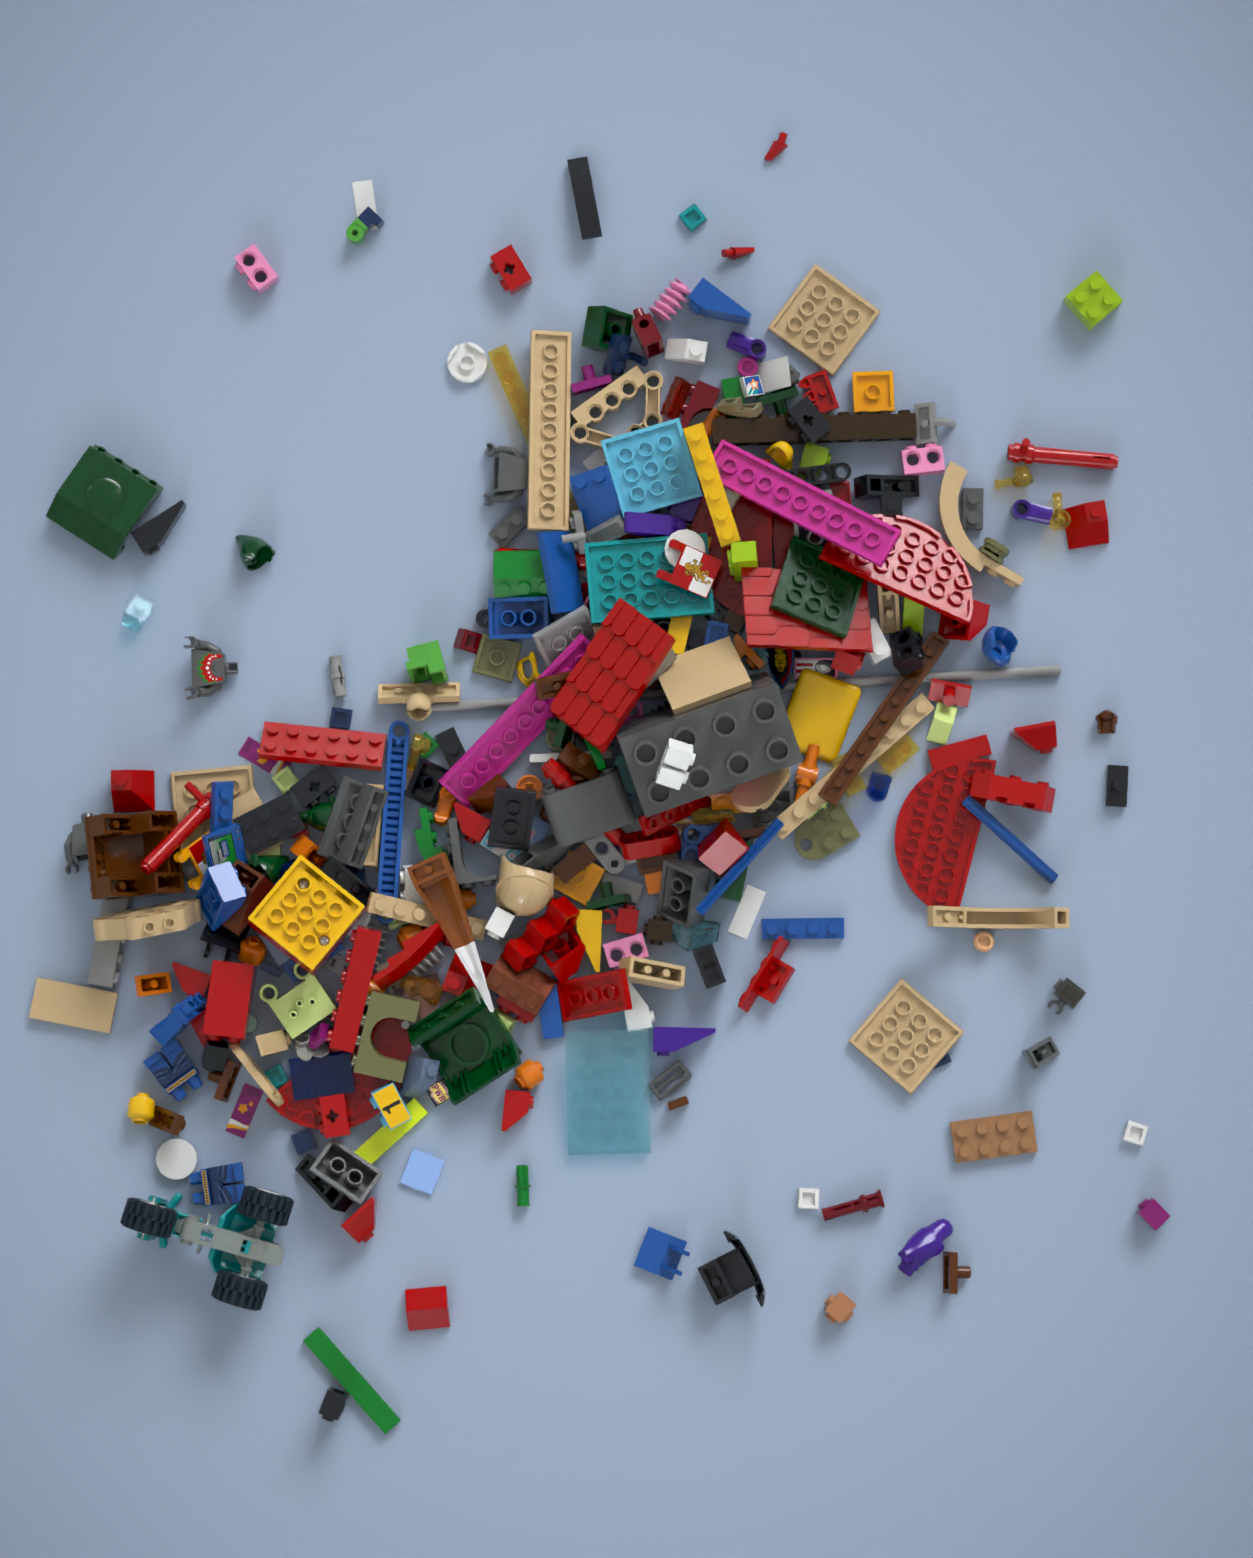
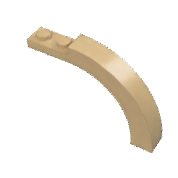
[938,461,1024,588]
[927,906,1069,929]

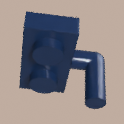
[602,334,648,376]

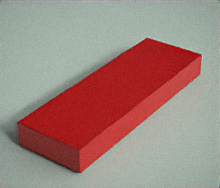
[927,734,992,771]

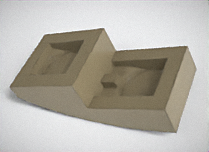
[716,397,764,417]

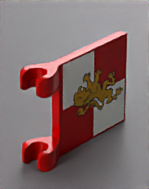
[656,539,722,598]

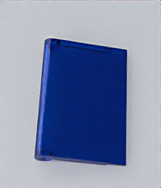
[289,1051,356,1101]

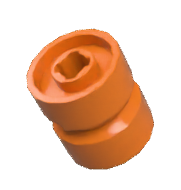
[516,775,543,801]

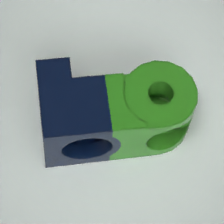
[346,206,384,245]

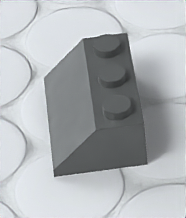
[657,859,711,929]
[309,1137,383,1205]

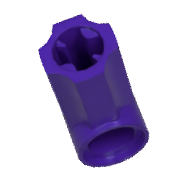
[726,331,767,361]
[1010,499,1053,525]

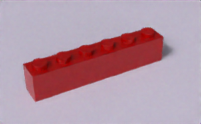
[326,925,382,1053]

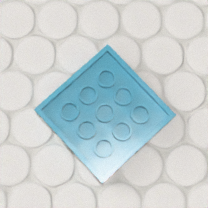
[601,418,703,518]

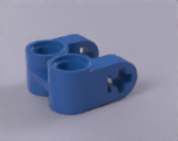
[679,825,716,864]

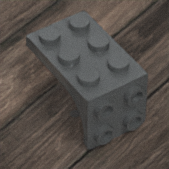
[445,818,498,889]

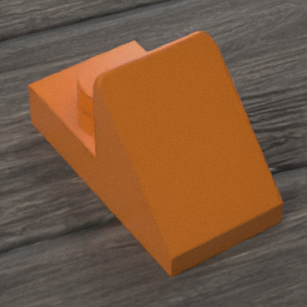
[734,634,765,671]

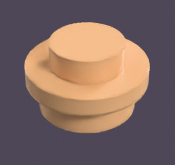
[973,931,994,952]

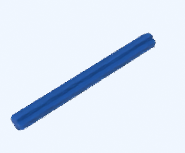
[962,795,1058,884]
[696,818,784,916]

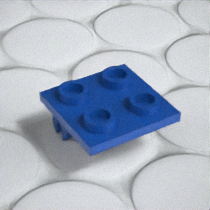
[634,1227,690,1280]

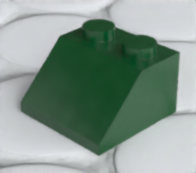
[582,306,633,352]

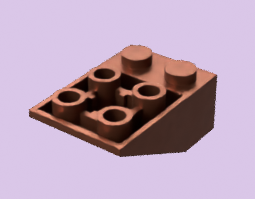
[222,859,275,936]

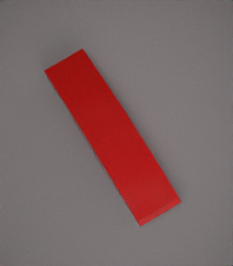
[372,923,445,990]

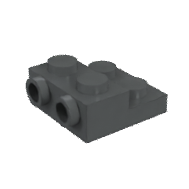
[753,780,794,828]

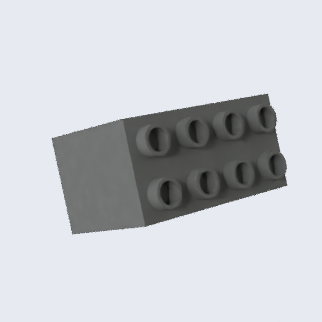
[615,671,803,818]

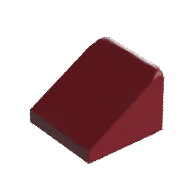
[453,628,482,654]

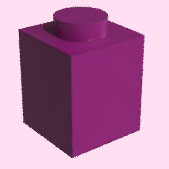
[1136,1198,1171,1231]

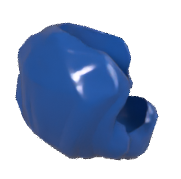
[982,626,1019,667]

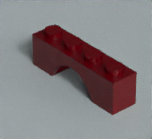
[680,380,721,459]

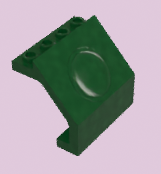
[46,444,163,560]
[407,986,522,1106]

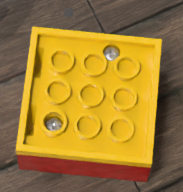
[248,855,365,976]

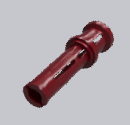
[821,1189,885,1221]

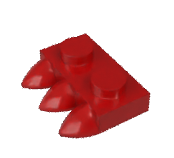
[798,369,839,413]

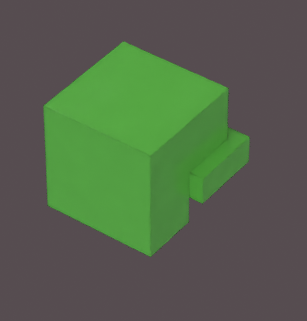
[405,640,449,685]

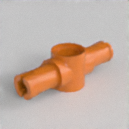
[794,744,820,802]

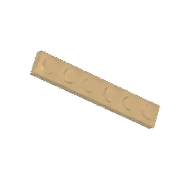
[366,892,488,941]

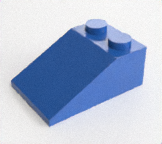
[687,278,752,325]
[569,464,624,531]
[488,596,554,639]
[196,861,247,932]

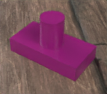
[571,365,612,396]

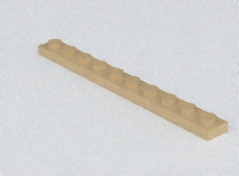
[768,693,935,840]

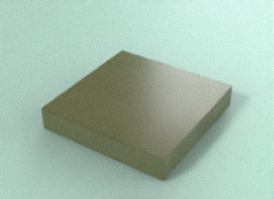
[472,633,522,683]

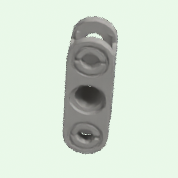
[583,833,625,875]

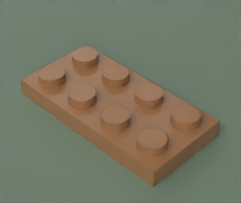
[950,1111,1038,1163]

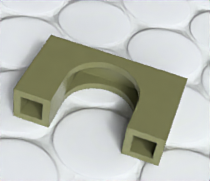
[351,990,421,1083]

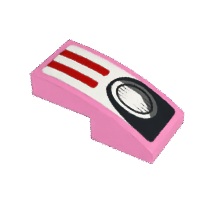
[794,658,838,679]

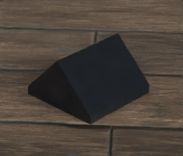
[404,757,448,809]

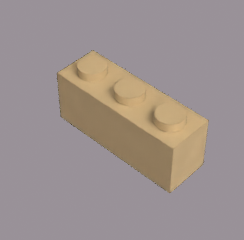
[619,956,686,990]

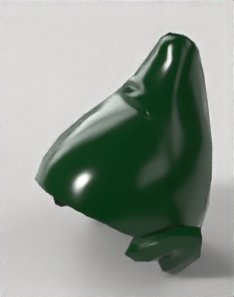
[235,535,275,571]
[299,796,336,833]
[247,853,290,884]

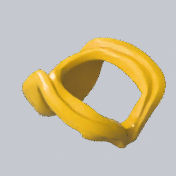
[765,441,793,470]
[516,652,541,687]

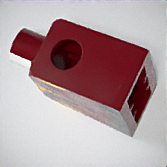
[631,308,665,359]

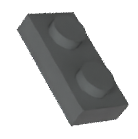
[962,488,984,530]
[488,505,527,548]

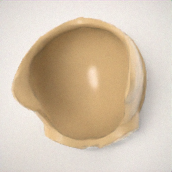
[495,854,555,916]

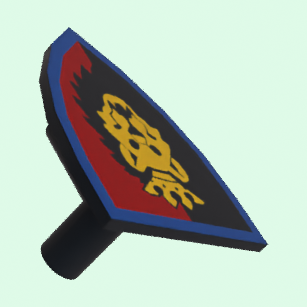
[766,648,801,689]

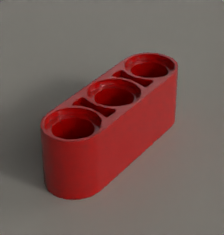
[619,826,681,861]

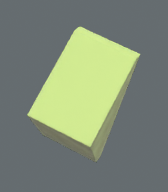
[926,702,957,746]

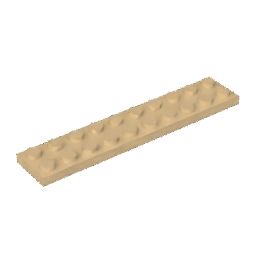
[527,330,572,531]

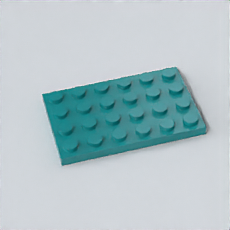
[584,533,715,625]

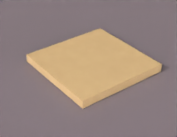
[767,264,881,377]
[658,636,753,715]
[170,765,255,850]
[848,978,964,1095]

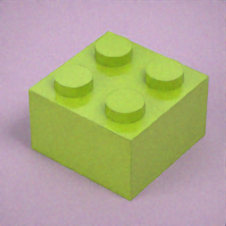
[1063,270,1123,331]

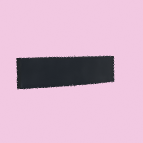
[567,157,602,240]

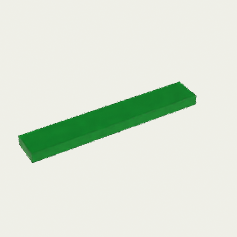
[303,1327,401,1434]

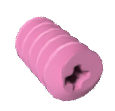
[649,278,691,323]

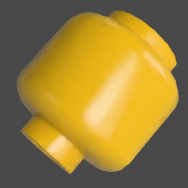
[127,1093,155,1125]

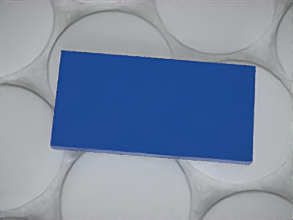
[537,530,584,614]

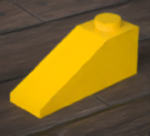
[574,910,602,973]

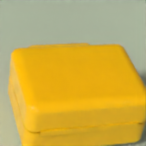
[786,668,861,763]

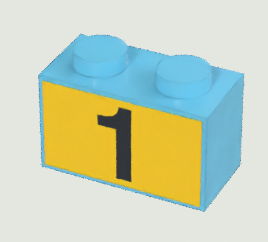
[369,1081,412,1130]

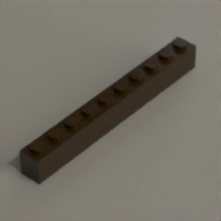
[711,410,917,447]

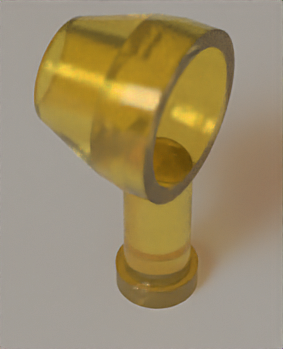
[994,466,1033,490]
[1049,492,1071,531]
[407,733,431,771]

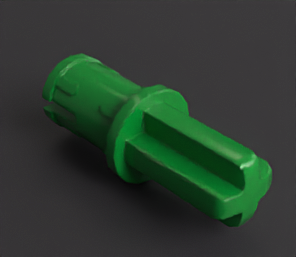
[515,1165,531,1206]

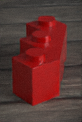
[970,769,1056,813]
[502,896,580,973]

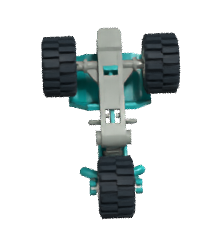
[120,1186,294,1311]

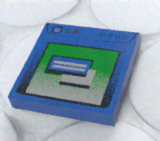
[201,823,248,867]

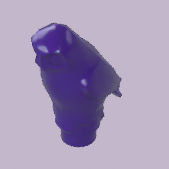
[898,1218,953,1277]

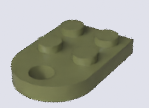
[794,801,861,860]

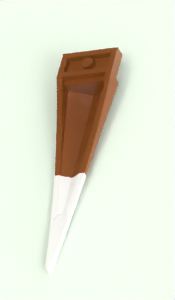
[407,852,494,1012]

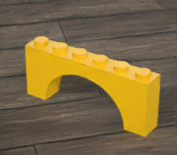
[683,422,741,549]

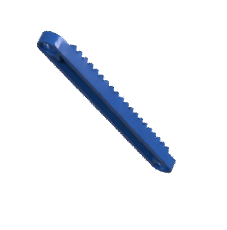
[375,720,409,924]

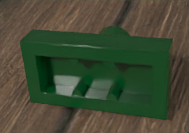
[756,385,799,414]
[545,717,573,748]
[586,882,632,910]

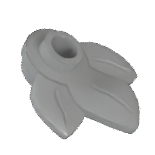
[293,1033,330,1061]

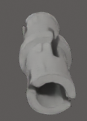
[328,655,347,697]

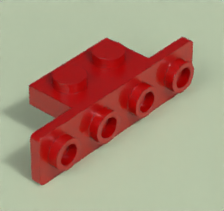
[638,796,711,836]
[738,936,795,1012]

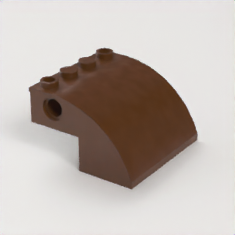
[84,810,185,900]

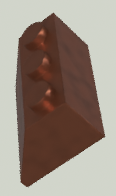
[486,951,557,1016]

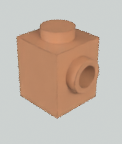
[824,1290,856,1324]

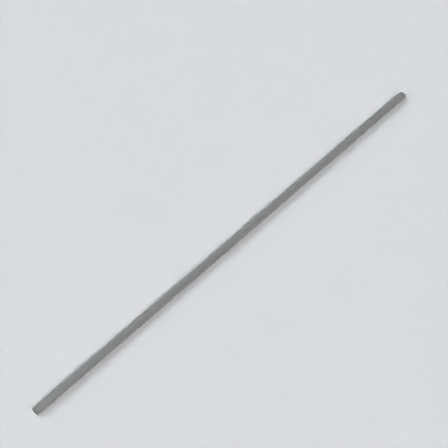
[431,665,1061,712]

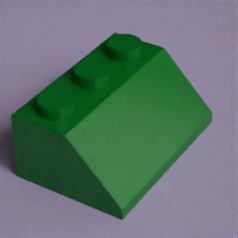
[493,550,548,598]

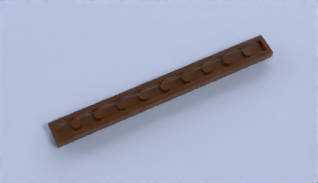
[818,630,950,807]

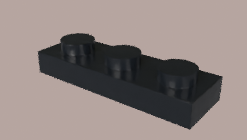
[319,855,376,909]

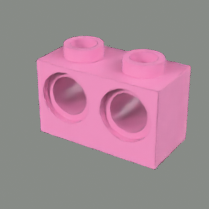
[234,244,279,294]
[900,443,945,476]
[603,933,649,970]

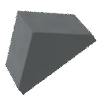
[1022,1036,1060,1069]

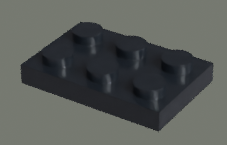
[487,786,537,851]
[233,792,306,856]

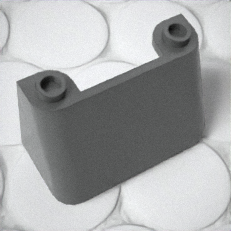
[539,765,636,847]

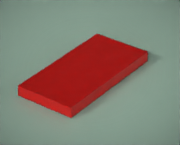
[556,968,633,1022]

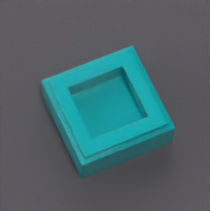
[679,203,707,232]
[263,1063,289,1089]

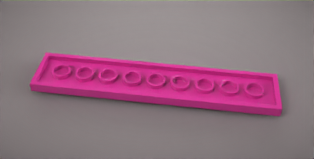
[713,439,901,567]
[439,633,590,808]

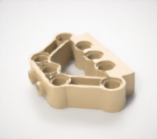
[570,365,663,450]
[92,899,203,941]

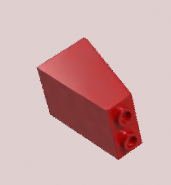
[203,960,257,1044]

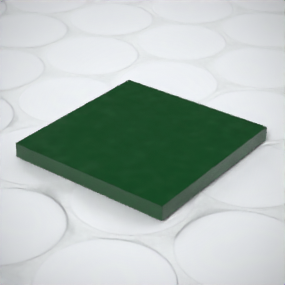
[769,535,864,639]

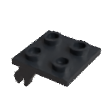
[200,922,251,962]

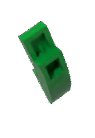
[414,807,449,860]

